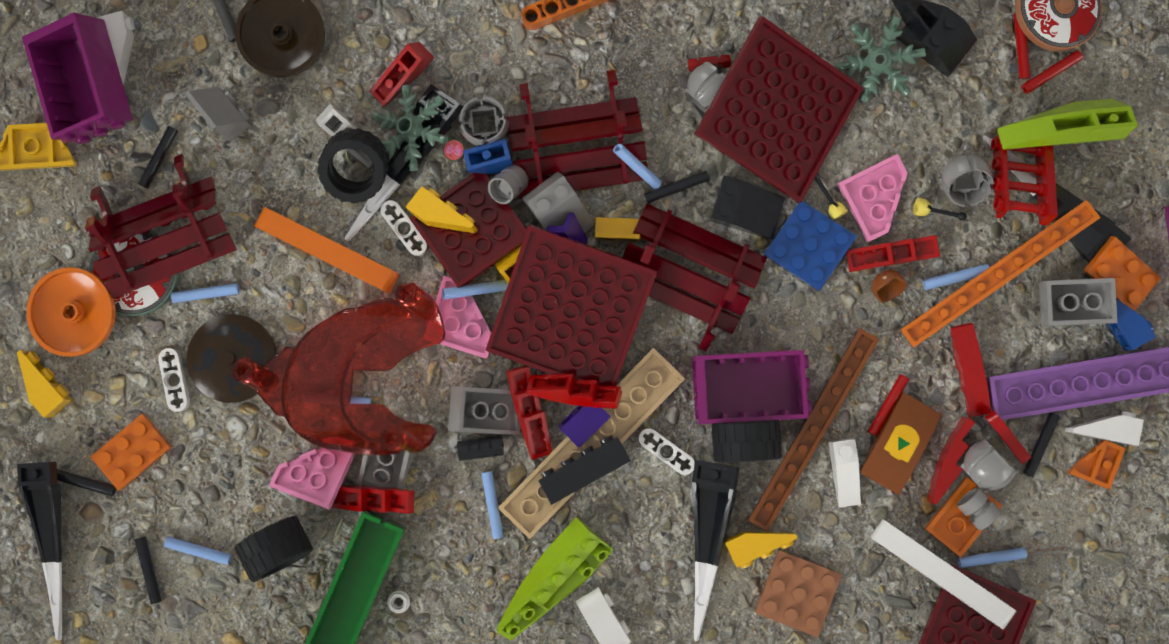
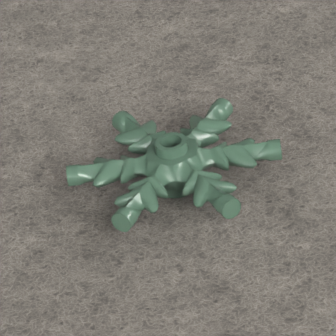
[836,16,926,103]
[372,85,448,171]

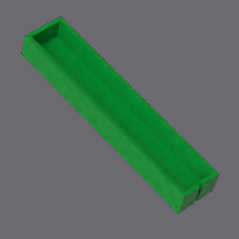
[305,511,407,644]

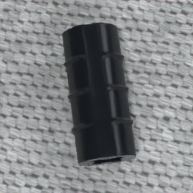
[457,436,504,461]

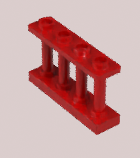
[991,134,1058,226]

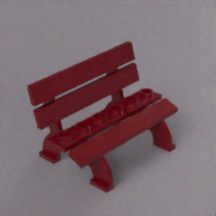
[507,70,648,200]
[85,154,236,299]
[622,204,767,352]

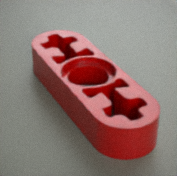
[985,410,1031,465]

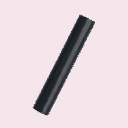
[138,126,178,189]
[644,170,710,203]
[1023,413,1060,478]
[57,469,116,497]
[134,536,162,605]

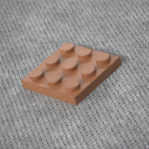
[754,549,842,638]

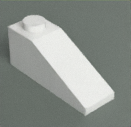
[96,11,135,85]
[316,103,373,168]
[1065,411,1144,446]
[828,438,861,508]

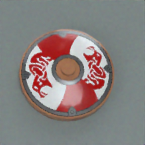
[1015,0,1102,52]

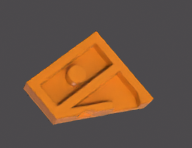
[1067,439,1126,490]

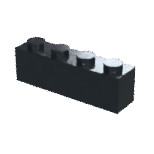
[538,435,631,505]

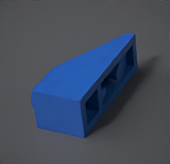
[1109,299,1156,351]

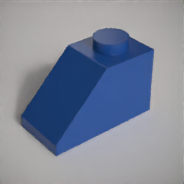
[463,139,513,174]

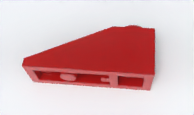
[369,42,435,107]

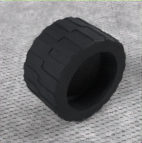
[317,128,389,203]
[712,420,782,462]
[234,516,313,582]

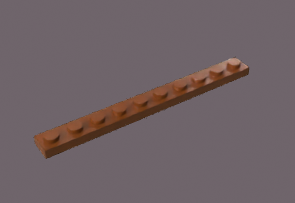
[747,328,879,532]

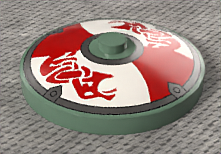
[88,231,179,316]

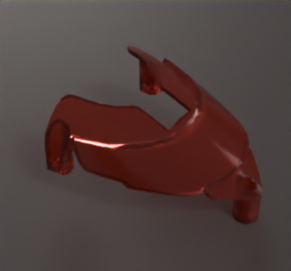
[232,282,446,455]

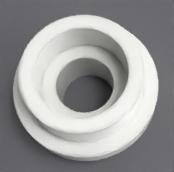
[387,590,410,613]

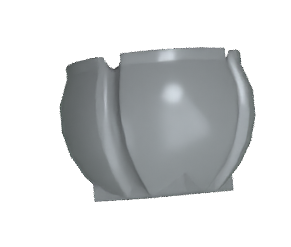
[686,61,726,113]
[459,96,509,146]
[941,154,994,206]
[960,439,1017,493]

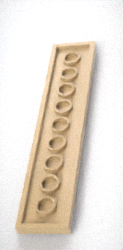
[498,348,685,539]

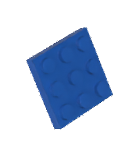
[764,201,857,292]

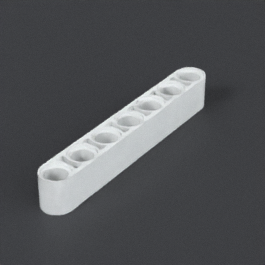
[870,519,1016,630]

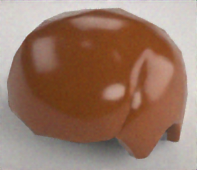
[871,270,907,303]

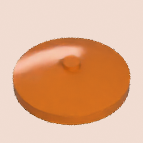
[26,267,116,357]

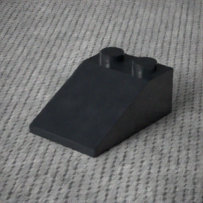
[709,175,785,240]

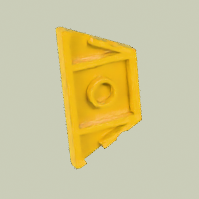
[0,123,77,171]

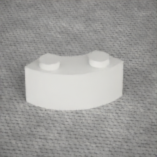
[576,587,631,644]

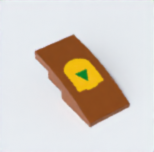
[859,392,942,495]

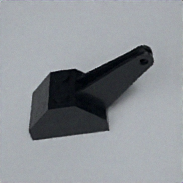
[892,0,977,77]

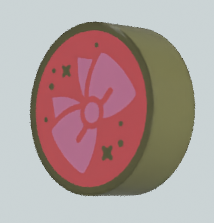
[443,139,465,162]

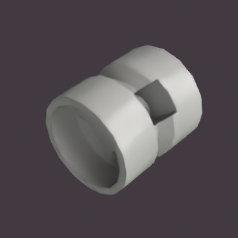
[488,165,529,204]
[957,487,1001,530]

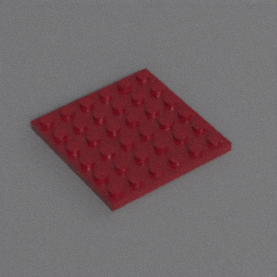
[694,16,864,203]
[485,224,658,386]

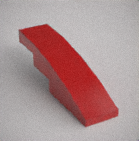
[846,235,941,272]
[950,322,991,418]
[506,365,552,460]
[526,374,623,409]
[927,417,975,505]
[331,485,414,514]

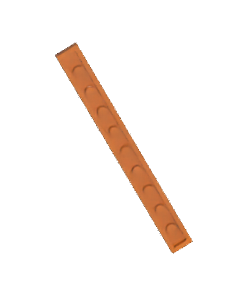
[900,200,1101,348]

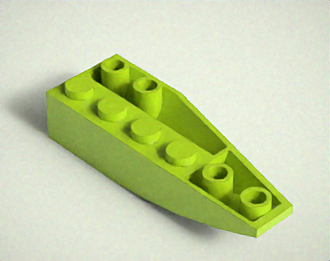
[997,99,1138,150]
[496,517,614,641]

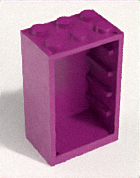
[22,13,133,145]
[692,350,812,424]

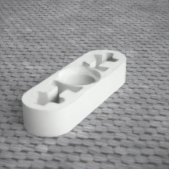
[381,200,428,256]
[158,348,190,412]
[638,428,695,475]

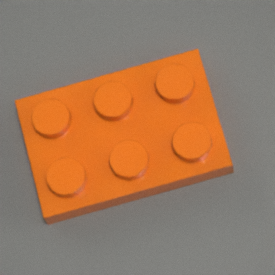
[1083,236,1161,311]
[91,414,173,491]
[924,477,1003,558]

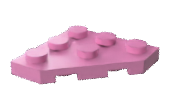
[837,154,908,243]
[424,276,491,359]
[269,439,358,511]

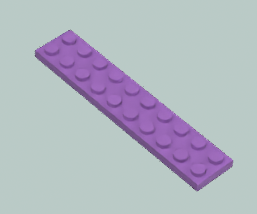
[986,347,1169,420]

